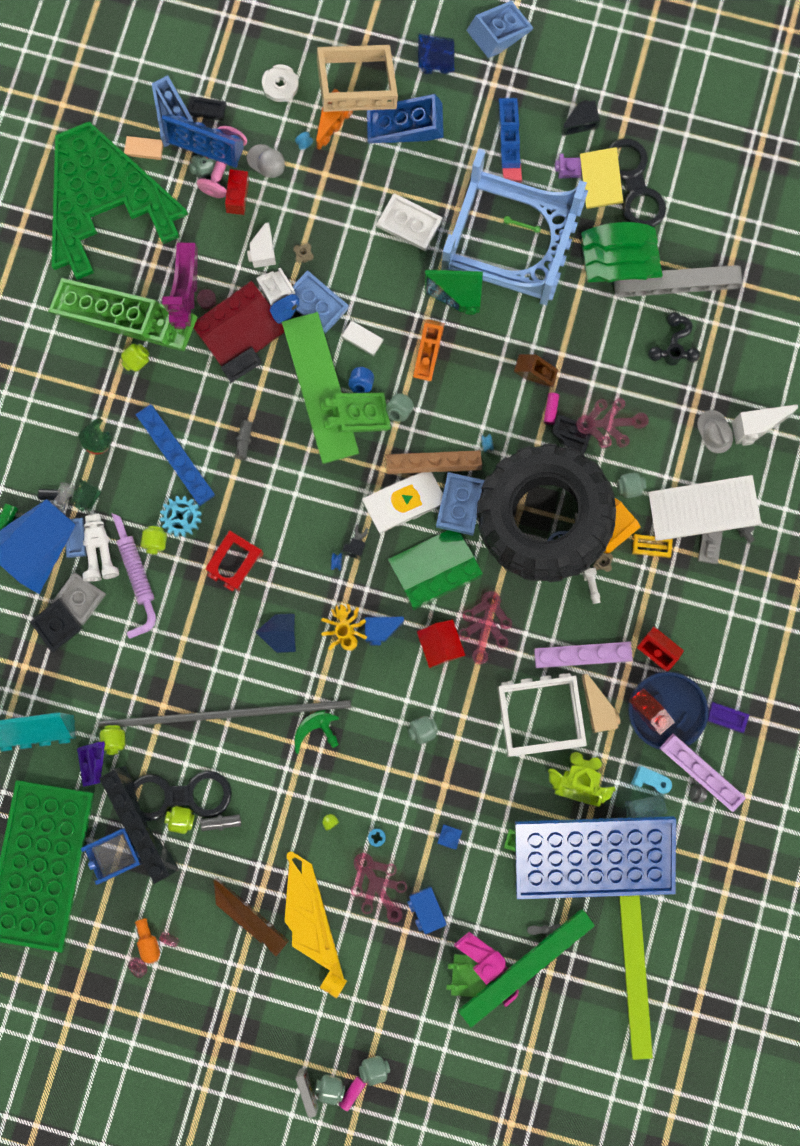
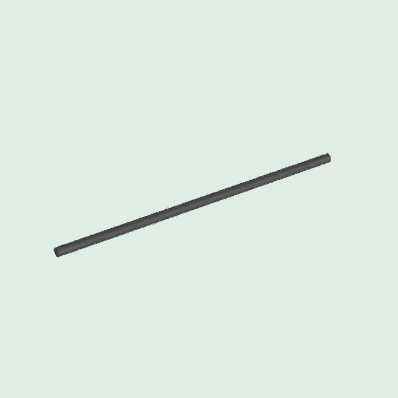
[99,700,351,729]

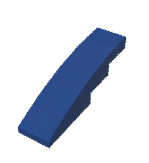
[499,98,521,168]

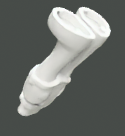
[82,514,119,582]

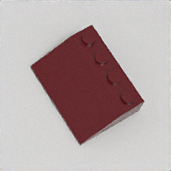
[193,281,285,366]

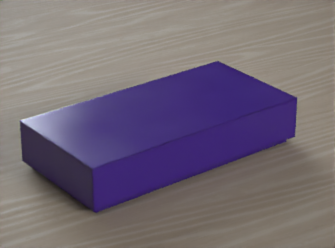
[708,702,749,733]

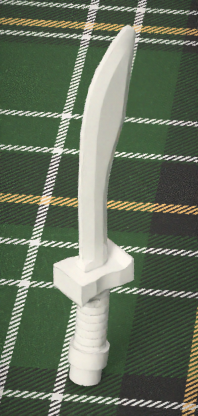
[575,513,601,604]

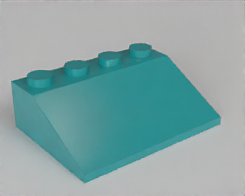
[0,712,76,752]

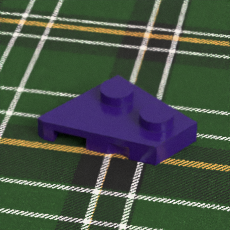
[77,741,105,787]

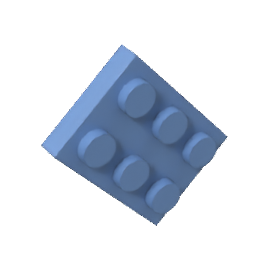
[292,270,349,334]
[436,472,485,536]

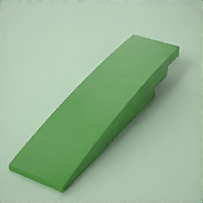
[48,278,197,351]
[282,312,359,464]

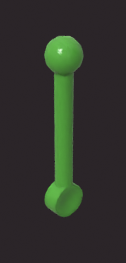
[504,216,541,233]

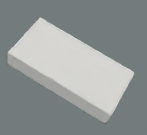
[342,321,383,357]

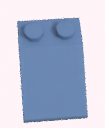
[466,0,533,58]

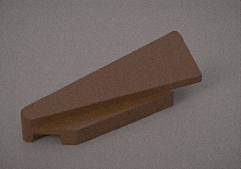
[213,878,289,956]

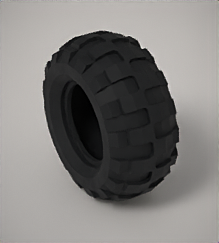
[477,443,616,583]

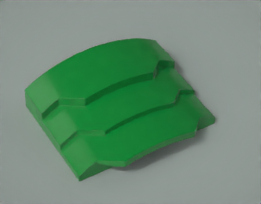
[581,222,663,283]

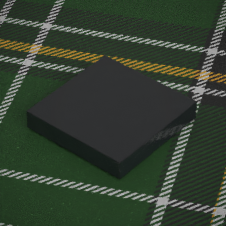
[30,598,84,653]

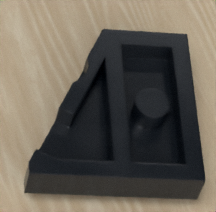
[552,414,594,455]

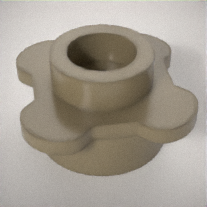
[293,243,314,263]
[593,553,613,572]

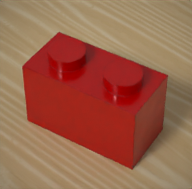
[225,169,249,215]
[637,626,684,672]

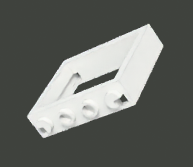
[498,673,587,757]

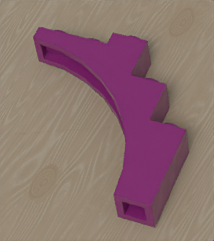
[162,243,198,329]

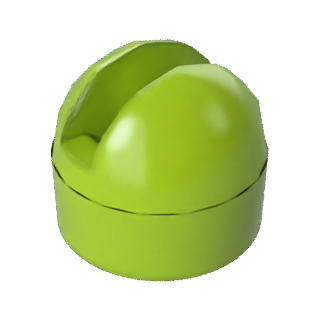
[322,814,340,831]

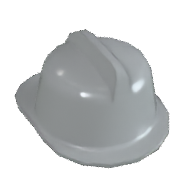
[697,410,733,453]

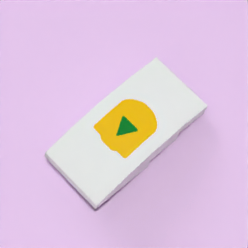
[362,472,443,534]

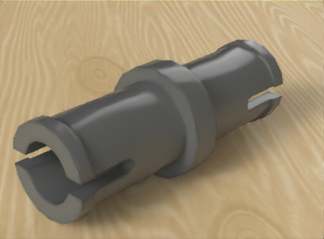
[234,420,253,460]
[200,814,241,832]

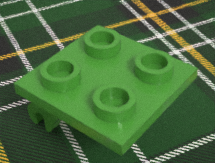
[446,954,492,997]

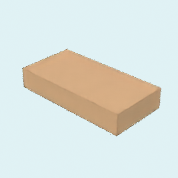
[124,136,163,160]

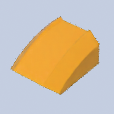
[604,498,640,554]

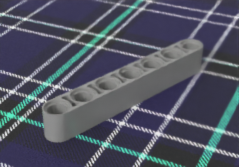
[614,265,743,297]

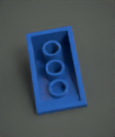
[367,94,444,144]

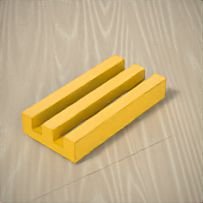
[632,534,673,558]

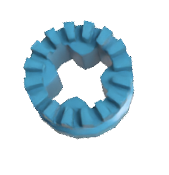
[295,132,314,150]
[481,434,494,452]
[368,829,386,847]

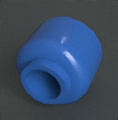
[348,367,374,393]

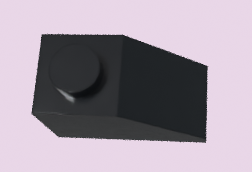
[562,100,600,136]

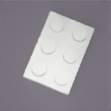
[377,193,443,251]

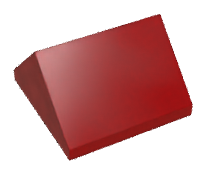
[417,620,466,668]

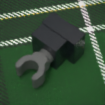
[343,525,368,560]

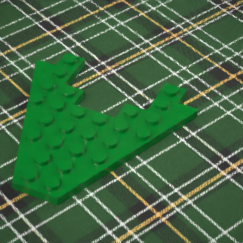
[52,122,188,280]

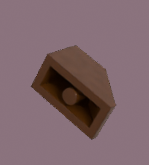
[514,354,558,387]

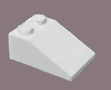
[732,404,798,446]

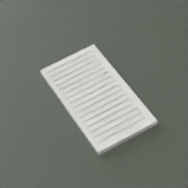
[649,475,762,541]

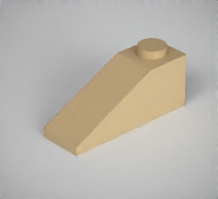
[581,674,620,733]

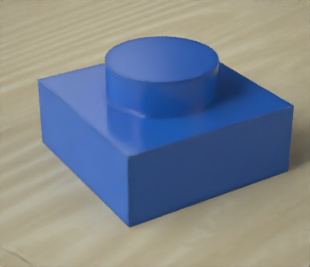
[437,824,462,850]

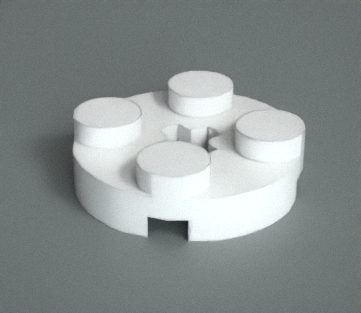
[262,65,299,102]

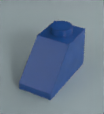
[365,617,404,646]

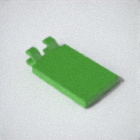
[320,393,391,432]

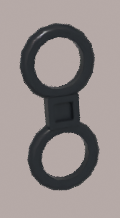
[608,139,666,227]
[133,771,232,821]

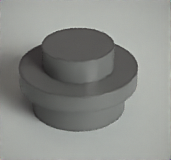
[689,784,707,804]

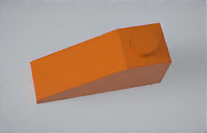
[413,319,445,381]

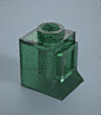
[72,479,102,512]

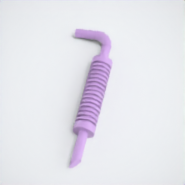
[111,513,156,639]

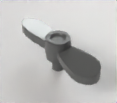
[527,924,561,935]

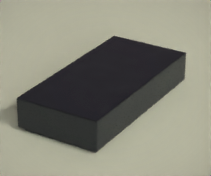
[188,96,227,121]
[220,347,262,383]

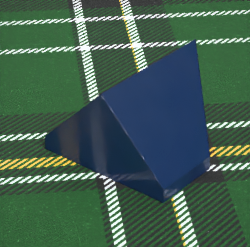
[255,614,296,653]

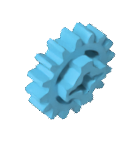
[160,496,202,538]

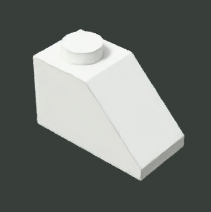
[247,223,276,268]

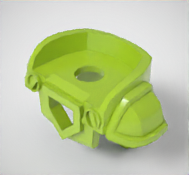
[548,752,616,807]

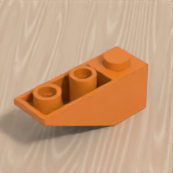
[316,89,353,150]

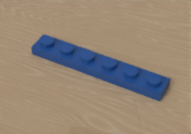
[136,404,215,506]

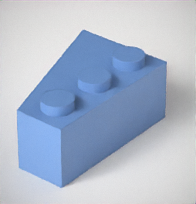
[152,75,194,147]

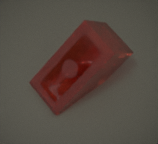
[629,688,675,735]

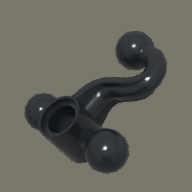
[648,312,700,366]

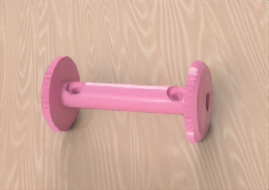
[197,126,247,198]

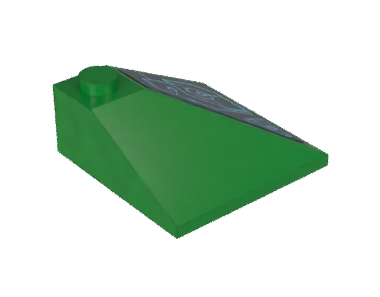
[424,270,483,315]

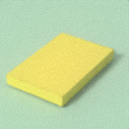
[580,147,623,209]

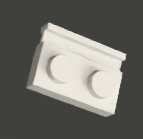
[256,268,295,306]

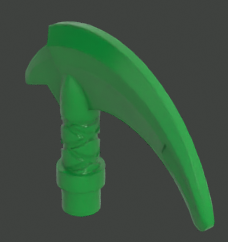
[294,710,339,754]

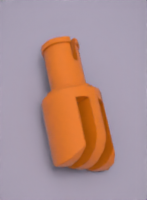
[135,918,160,964]

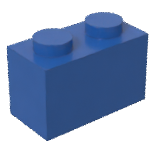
[407,886,447,935]

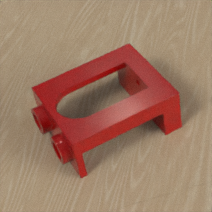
[205,531,264,592]

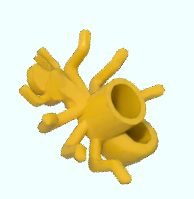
[321,604,367,651]

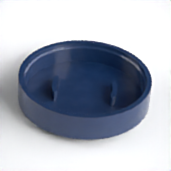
[628,672,709,750]

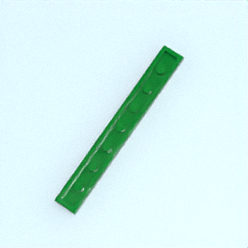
[458,909,595,1028]

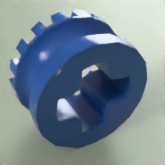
[331,553,342,570]

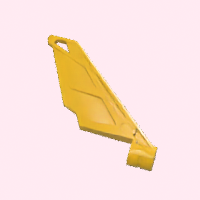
[285,852,347,999]

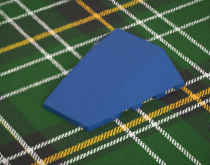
[0,499,76,594]

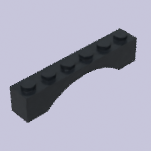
[99,766,179,884]

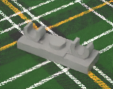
[698,531,723,564]

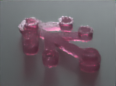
[576,398,649,449]
[459,591,512,665]
[351,853,407,923]

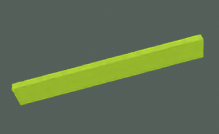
[619,895,653,1060]

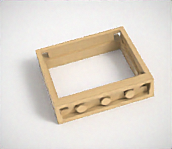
[317,45,398,112]

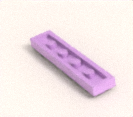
[534,642,633,668]
[660,734,746,812]

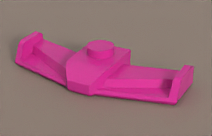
[454,932,519,1007]

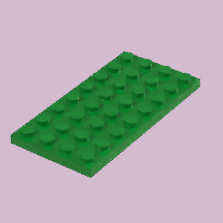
[0,780,95,953]

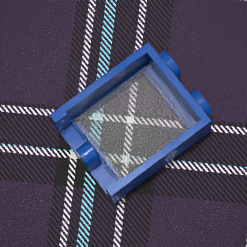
[81,828,143,885]

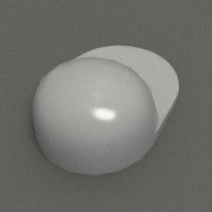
[247,144,285,178]

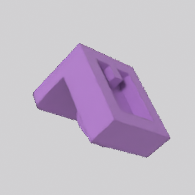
[555,154,581,178]

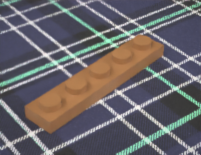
[386,451,482,474]

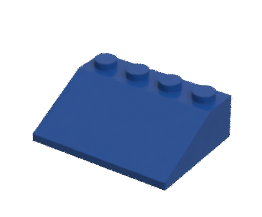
[161,115,244,168]

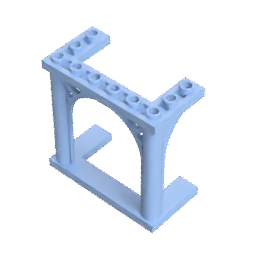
[441,148,588,306]

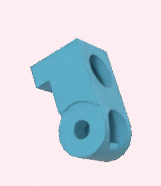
[631,766,672,794]

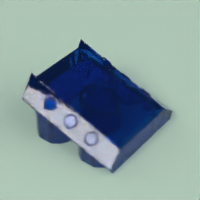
[418,33,454,74]

